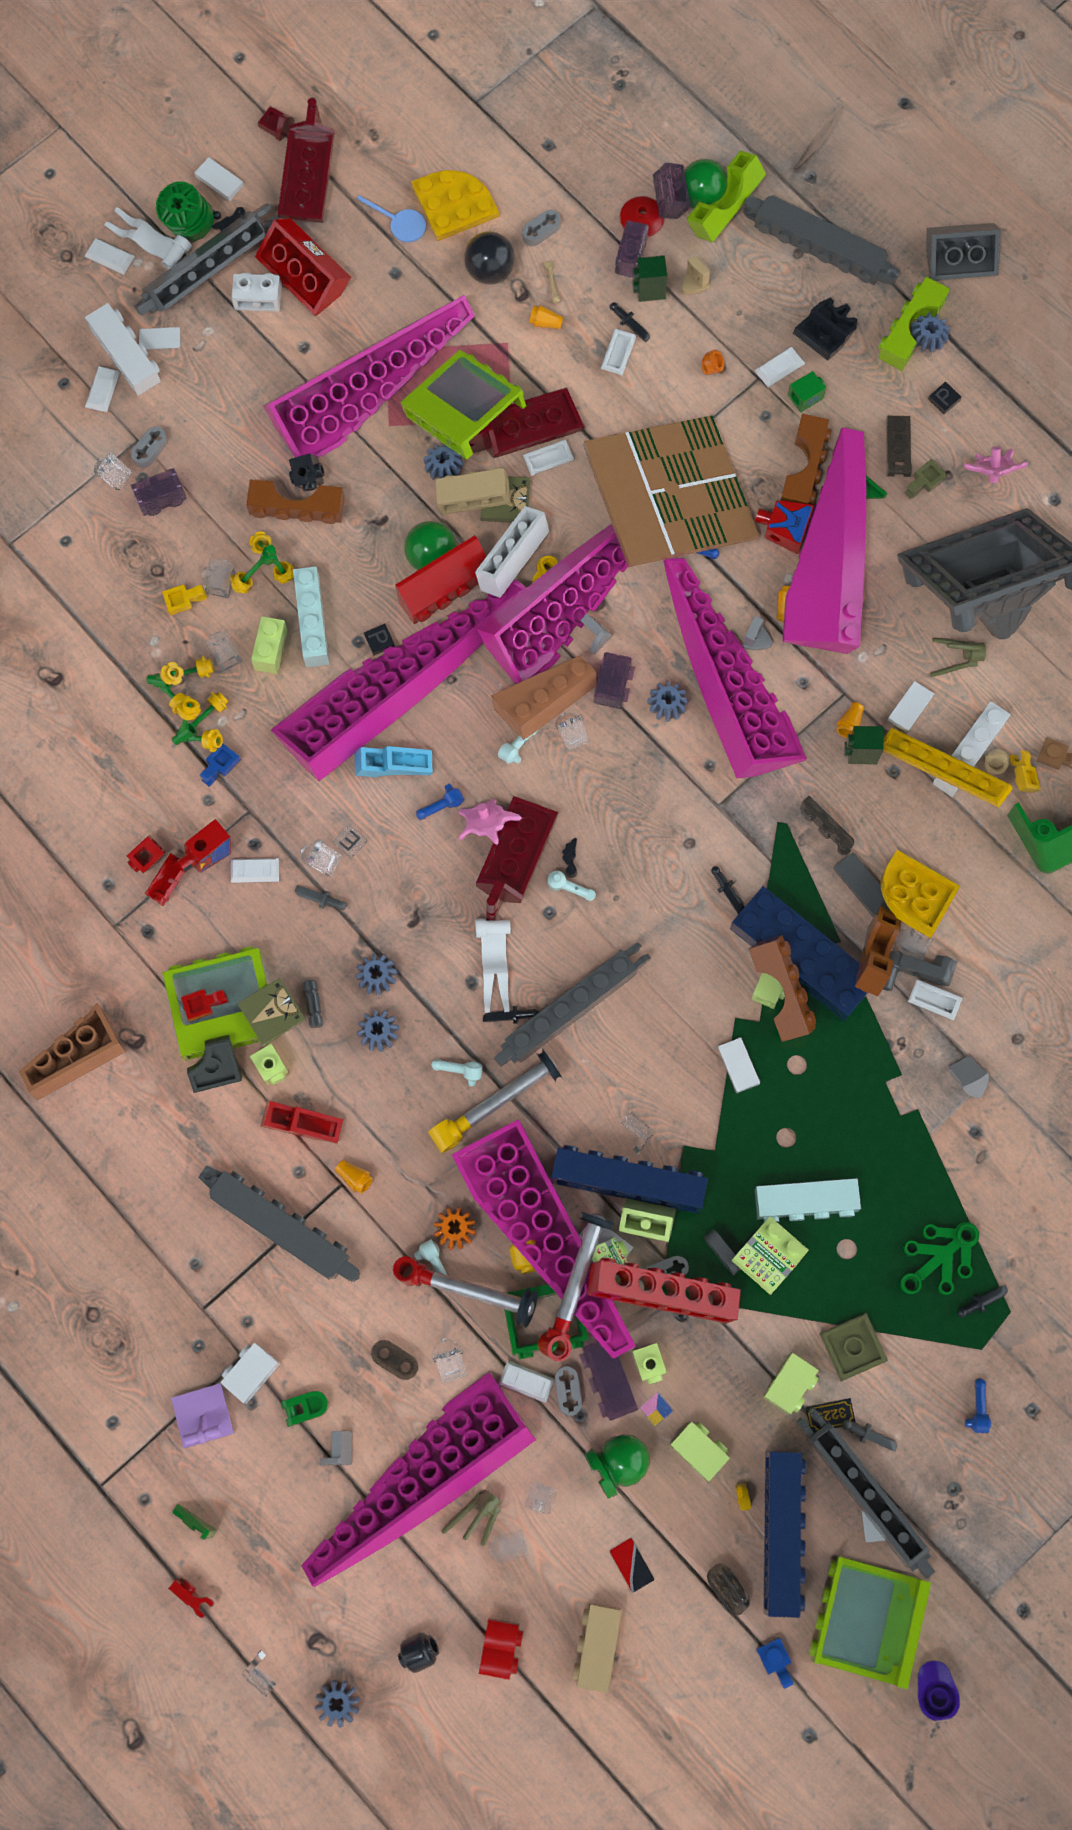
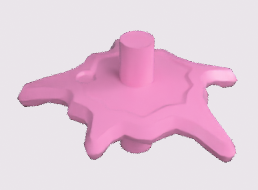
[964,446,1028,483]
[458,799,522,845]

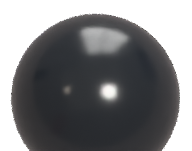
[464,231,515,285]

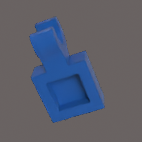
[200,743,241,787]
[756,1638,794,1689]

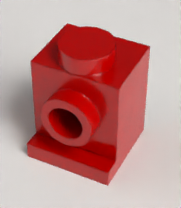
[127,835,166,873]

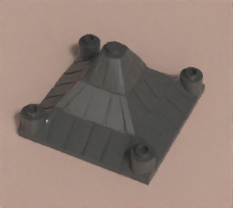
[897,508,1072,639]

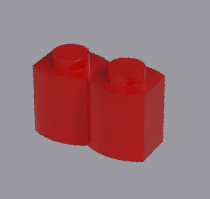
[479,1618,524,1680]

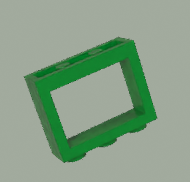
[504,1284,588,1360]

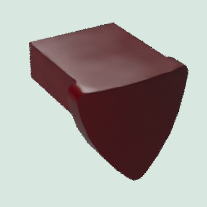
[258,106,294,141]

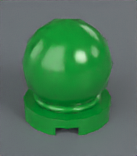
[584,1434,650,1499]

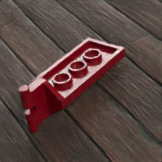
[277,97,335,223]
[469,387,584,458]
[476,796,558,921]

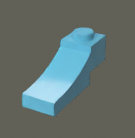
[354,746,433,778]

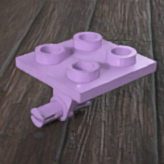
[171,1383,234,1449]

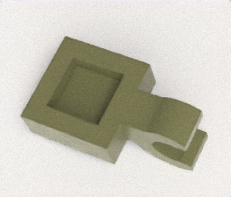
[905,459,947,499]

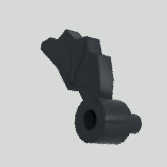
[212,207,246,231]
[562,838,577,878]

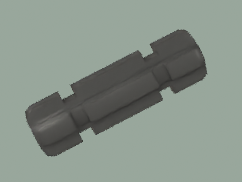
[303,980,323,1028]

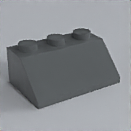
[926,223,1000,280]

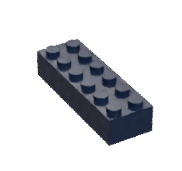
[730,886,868,1022]
[551,1145,708,1214]
[763,1452,806,1618]

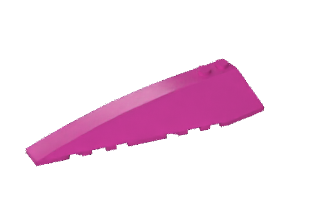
[263,295,475,458]
[782,427,866,654]
[478,524,628,684]
[663,558,807,778]
[452,1119,636,1359]
[301,1372,536,1587]

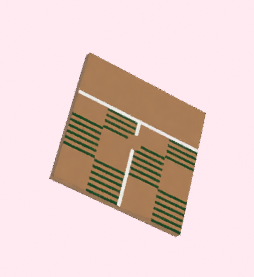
[583,416,759,567]

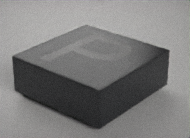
[928,381,962,414]
[364,624,395,656]

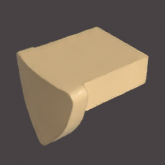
[682,255,710,294]

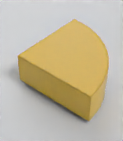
[735,1483,751,1511]

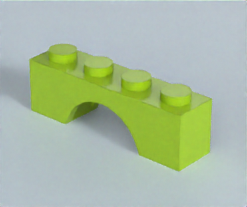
[686,150,766,243]
[878,276,950,371]

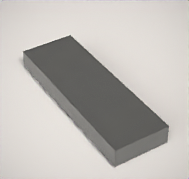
[833,853,891,918]

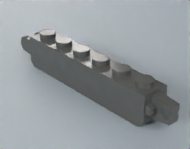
[743,195,900,286]
[134,203,278,315]
[494,942,651,1067]
[198,1166,361,1282]
[796,1408,935,1579]

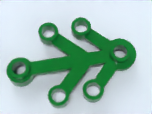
[900,1222,979,1296]

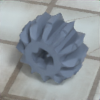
[911,312,950,354]
[423,443,463,480]
[647,680,688,722]
[355,953,397,996]
[357,1010,399,1052]
[315,1680,360,1728]

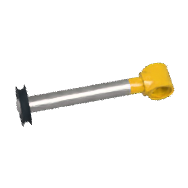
[428,1048,563,1154]

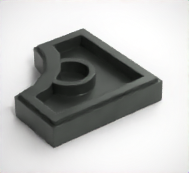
[187,1035,242,1093]

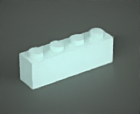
[293,567,330,668]
[754,1179,861,1222]

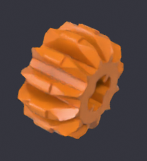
[434,1207,476,1250]

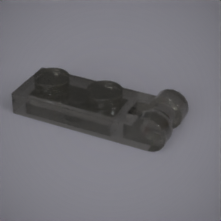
[886,415,912,477]
[800,796,854,856]

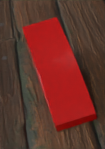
[260,1101,344,1144]

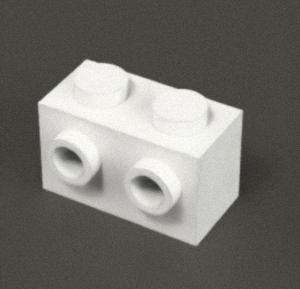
[232,273,282,312]
[220,1343,280,1404]

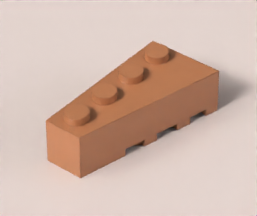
[491,656,597,740]
[19,1003,125,1100]

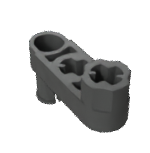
[883,951,957,991]

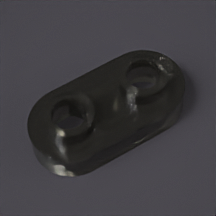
[371,1340,419,1380]
[707,1563,750,1615]

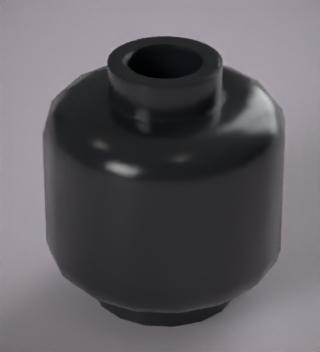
[398,1632,439,1673]

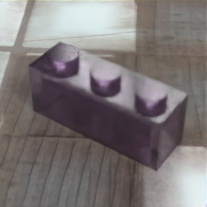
[579,1341,639,1422]

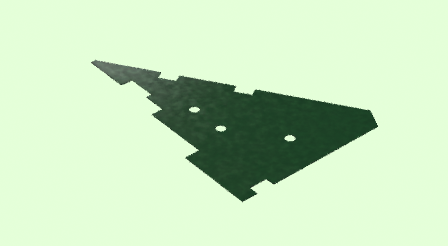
[662,822,1011,1350]

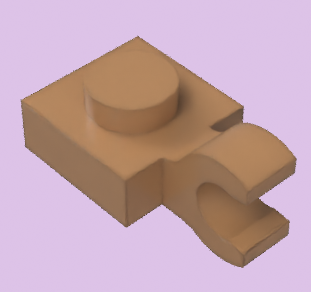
[1036,737,1072,770]

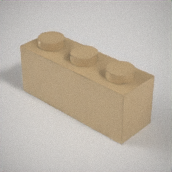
[435,468,511,515]
[572,1603,622,1693]

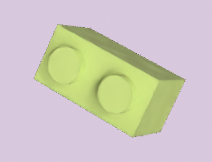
[251,616,288,674]
[619,1198,676,1242]
[763,1353,819,1415]
[670,1422,730,1481]

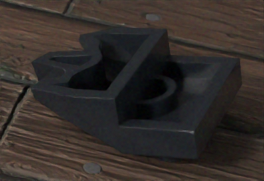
[793,297,857,361]

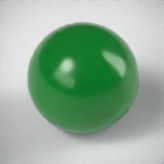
[679,159,727,209]
[404,521,457,571]

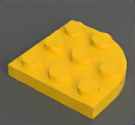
[411,170,499,241]
[881,850,960,939]

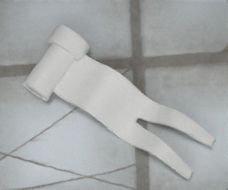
[104,207,192,270]
[475,918,511,1013]

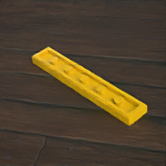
[883,727,1013,808]

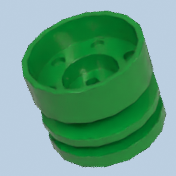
[156,182,214,242]

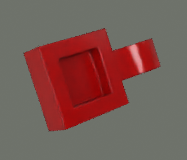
[181,989,229,1022]
[168,1579,215,1618]

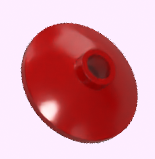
[620,196,665,238]

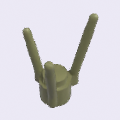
[930,638,986,677]
[441,1490,502,1546]

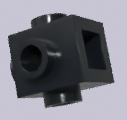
[289,453,325,492]

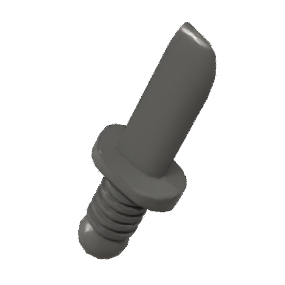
[295,885,347,910]
[842,1420,897,1452]

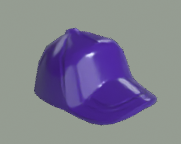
[918,1660,960,1721]

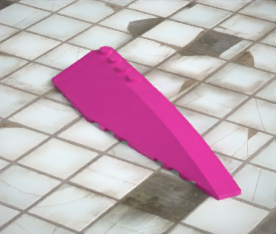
[271,579,527,781]

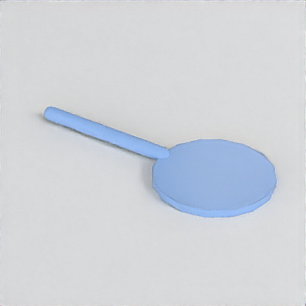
[357,196,426,242]

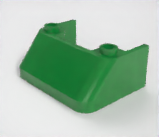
[1007,802,1072,874]

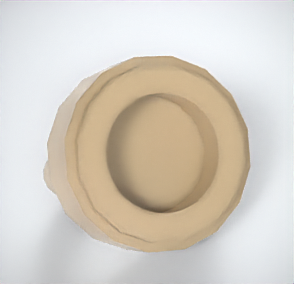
[984,749,1009,774]

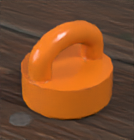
[701,350,725,375]

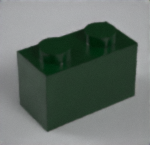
[632,255,667,302]
[844,726,884,765]

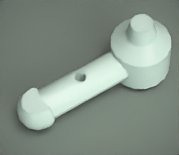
[498,730,538,764]
[547,871,596,901]
[431,1059,483,1086]
[414,1239,447,1275]

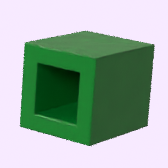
[788,371,826,413]

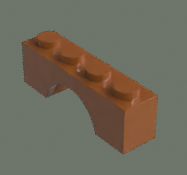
[781,413,832,505]
[246,479,345,524]
[855,907,901,997]
[749,935,816,1042]

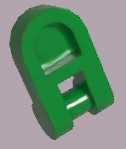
[280,1391,329,1427]

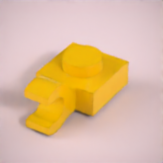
[162,584,207,616]
[1010,750,1041,793]

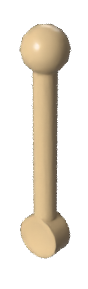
[544,261,560,304]

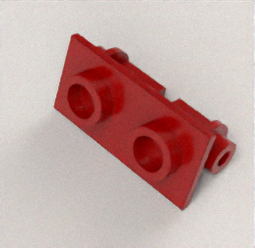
[144,853,184,906]

